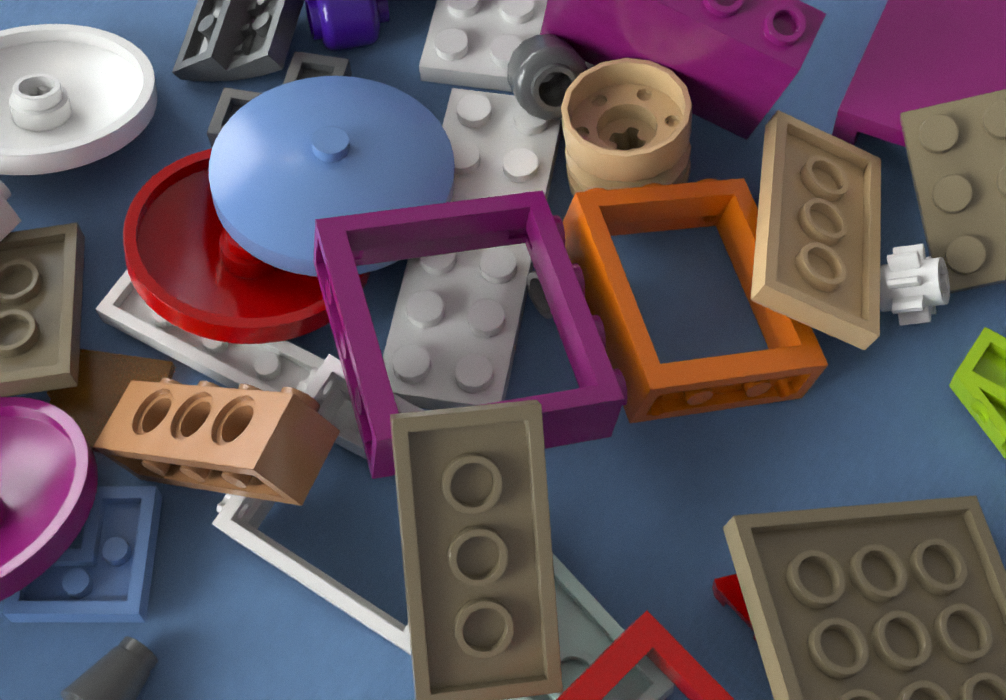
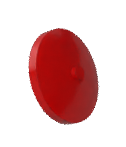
[123,149,371,344]

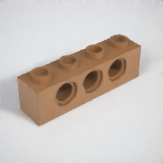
[93,378,340,506]

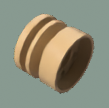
[561,58,692,196]

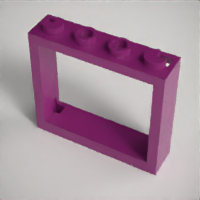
[313,190,627,479]

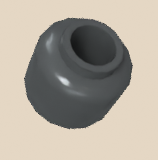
[507,34,588,120]

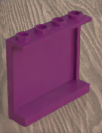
[540,0,827,140]
[832,0,1006,147]

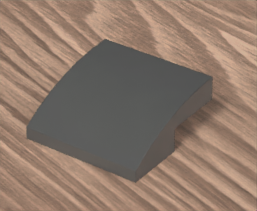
[172,0,304,82]

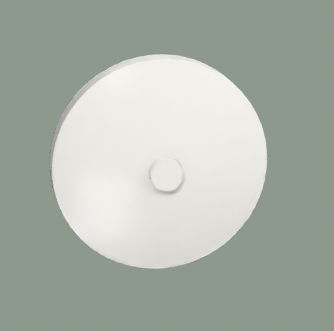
[0,24,158,175]

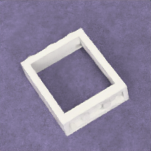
[212,354,423,655]

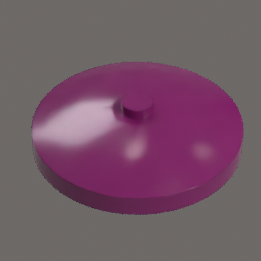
[0,397,98,602]

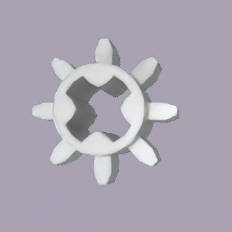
[880,244,950,326]

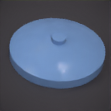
[209,76,455,276]

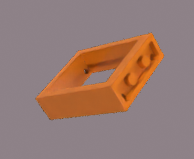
[562,178,828,423]

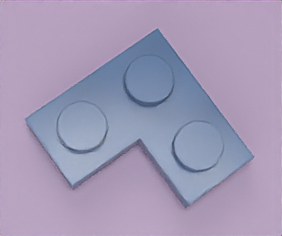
[3,486,163,623]

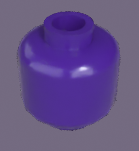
[304,0,390,52]

